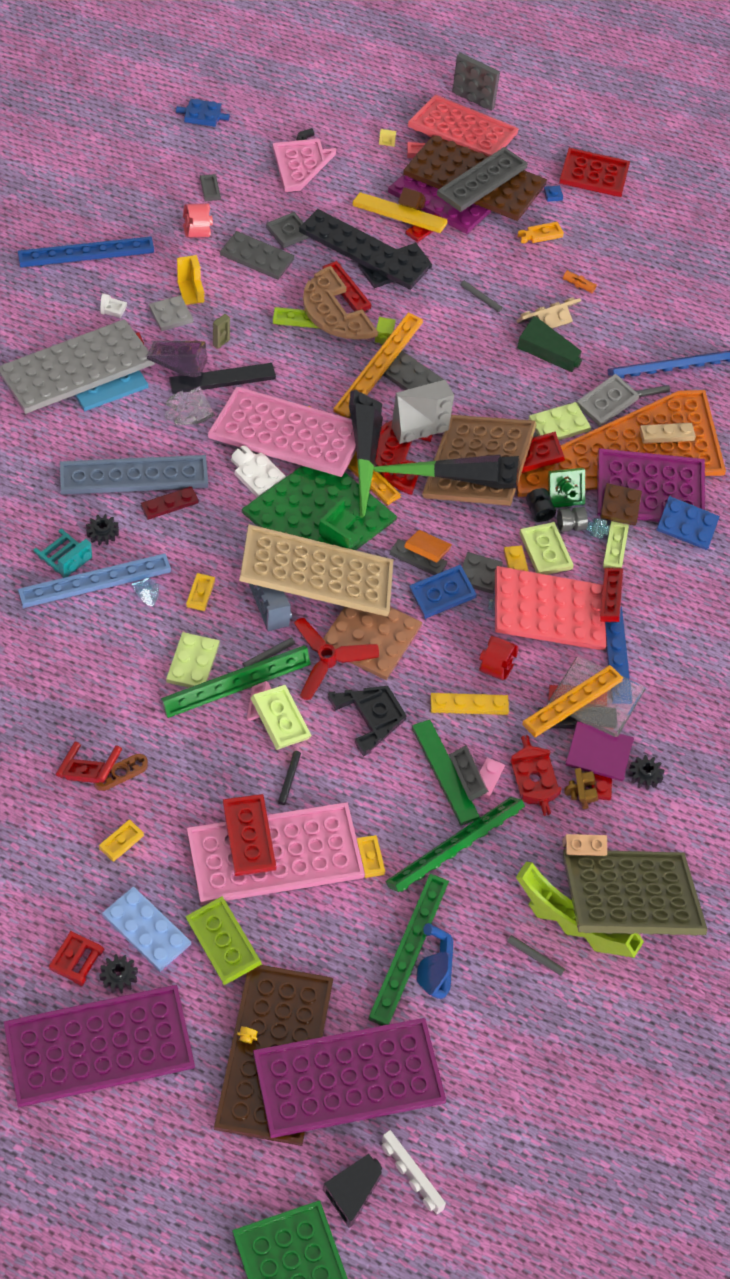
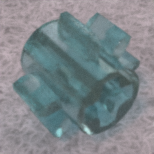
[587,518,610,539]

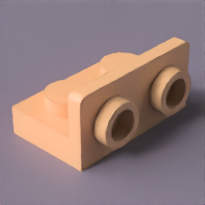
[562,834,607,856]

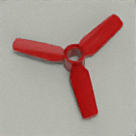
[294,618,379,700]

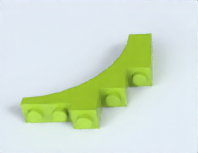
[516,862,644,958]

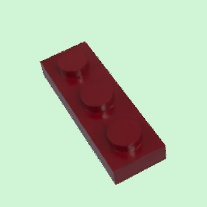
[140,486,199,520]

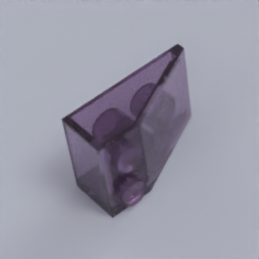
[147,341,207,377]

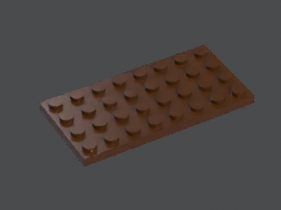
[403,136,547,221]
[214,965,333,1146]

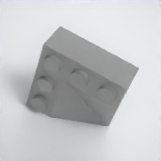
[392,379,454,444]

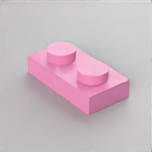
[480,757,505,799]

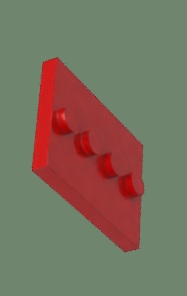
[559,148,630,197]

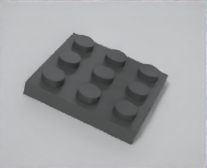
[452,53,500,111]

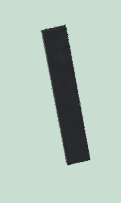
[169,363,276,394]

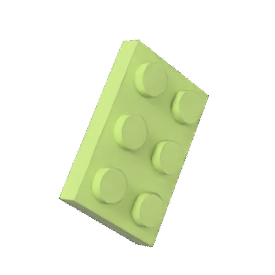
[528,402,591,440]
[519,522,574,575]
[166,632,220,688]
[251,685,312,750]

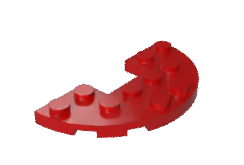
[375,420,434,495]

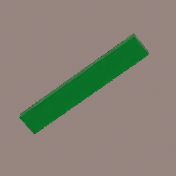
[412,719,480,826]

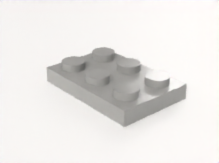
[577,374,639,427]

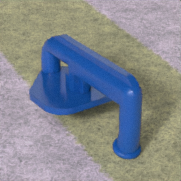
[417,923,453,999]

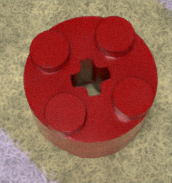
[479,636,518,680]

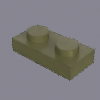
[213,314,230,349]

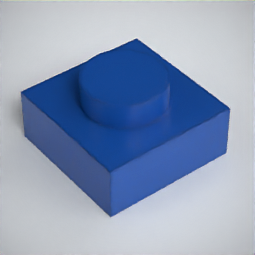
[544,185,563,202]

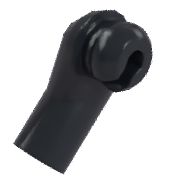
[296,128,315,141]

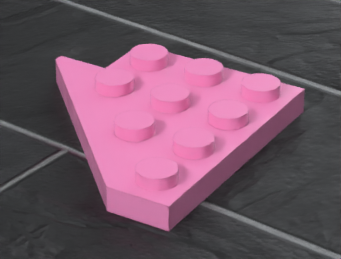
[272,139,336,192]

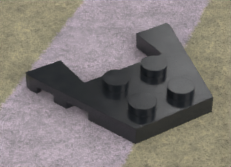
[327,686,407,756]

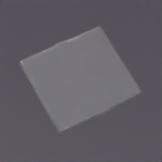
[547,657,646,737]

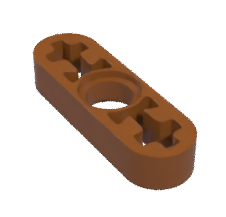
[94,754,148,791]

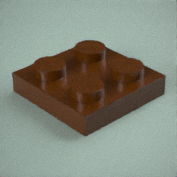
[600,483,642,526]

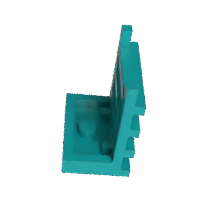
[33,529,92,578]

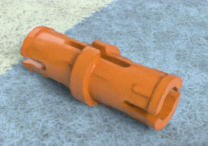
[563,270,597,294]

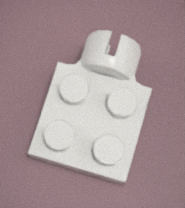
[231,445,286,497]

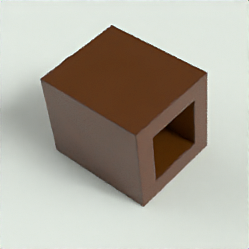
[398,187,426,211]

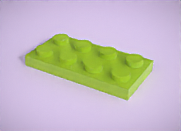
[185,896,262,985]

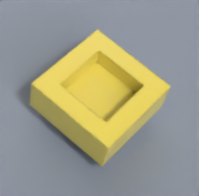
[379,129,396,147]

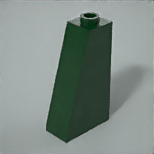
[517,316,582,372]

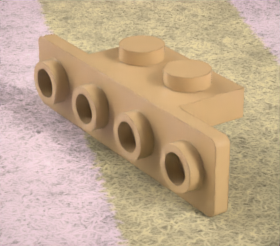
[516,297,581,329]

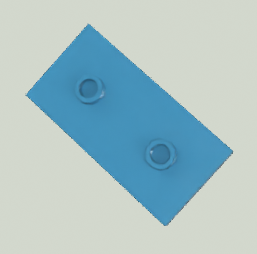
[74,370,149,411]

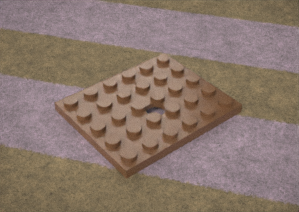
[422,415,536,506]

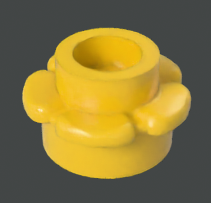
[237,1026,258,1044]

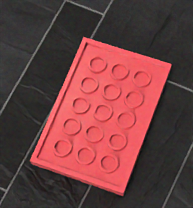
[408,94,519,156]
[495,566,606,650]

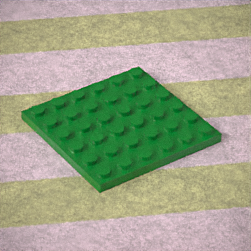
[242,466,397,550]

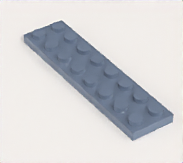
[60,455,208,495]

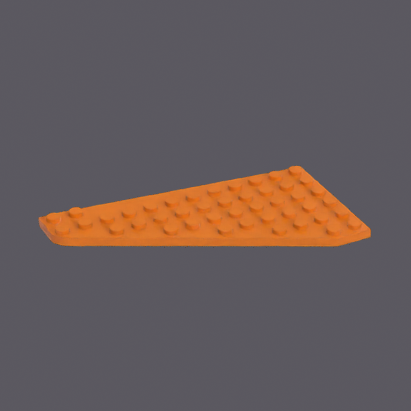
[516,390,726,497]

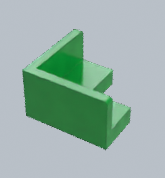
[319,499,360,549]

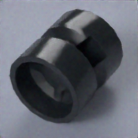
[526,488,556,522]

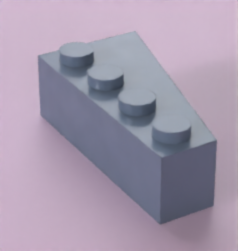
[248,583,292,631]

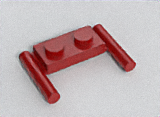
[56,741,122,783]

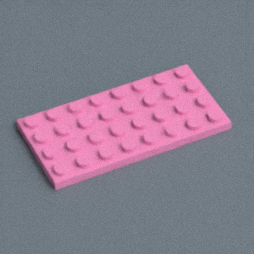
[208,387,356,477]
[187,802,365,905]

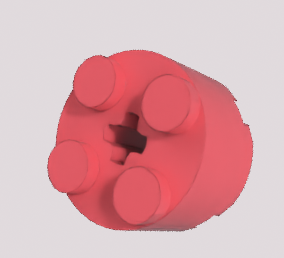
[183,203,213,238]

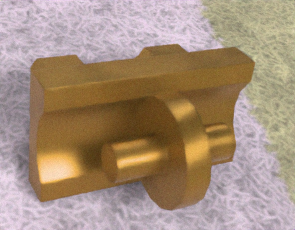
[564,768,598,809]

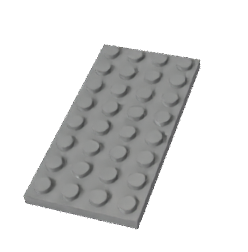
[0,319,155,414]

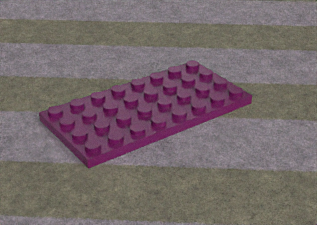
[3,984,195,1108]
[253,1018,446,1138]

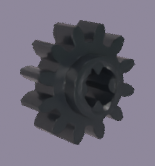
[86,514,119,546]
[628,755,665,790]
[99,954,138,994]

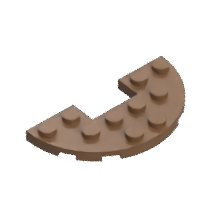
[303,266,378,340]

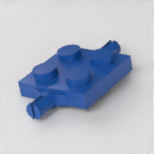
[176,99,230,127]

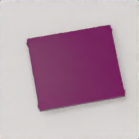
[565,721,634,782]

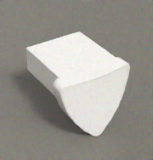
[100,294,127,318]

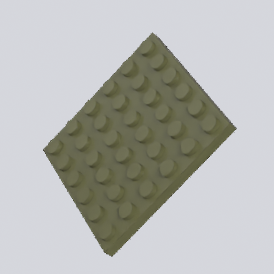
[563,849,707,936]

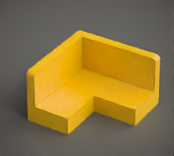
[177,255,204,305]

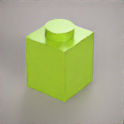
[375,317,396,345]

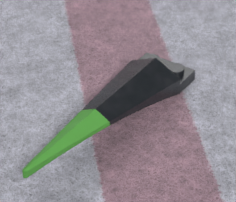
[349,389,383,518]
[373,455,520,489]

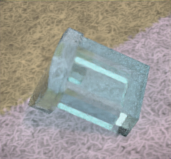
[132,578,159,607]

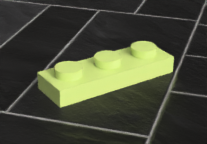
[603,521,629,569]

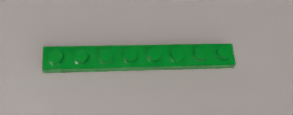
[161,645,311,718]
[385,797,525,892]
[368,874,449,1026]

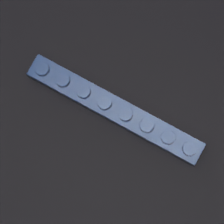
[18,553,171,608]

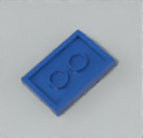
[656,496,720,550]
[409,564,477,619]

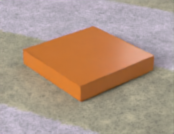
[404,530,452,563]

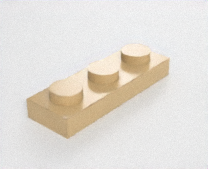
[640,423,696,444]

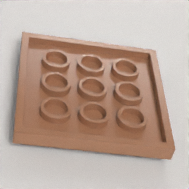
[323,607,422,681]

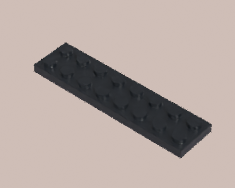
[299,209,429,290]

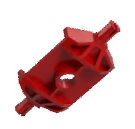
[510,735,562,816]

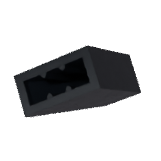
[323,1154,382,1228]

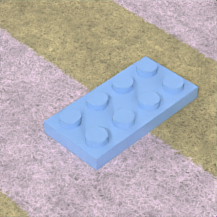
[102,886,191,972]

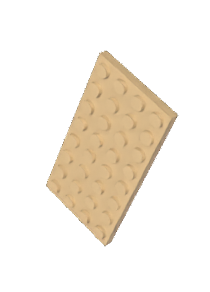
[239,524,393,617]

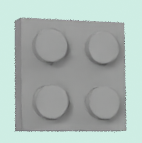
[149,295,193,332]

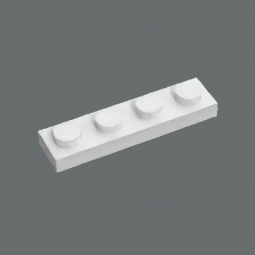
[381,1130,446,1215]

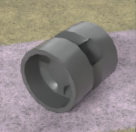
[557,507,588,532]

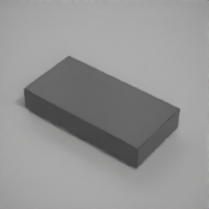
[200,174,221,202]

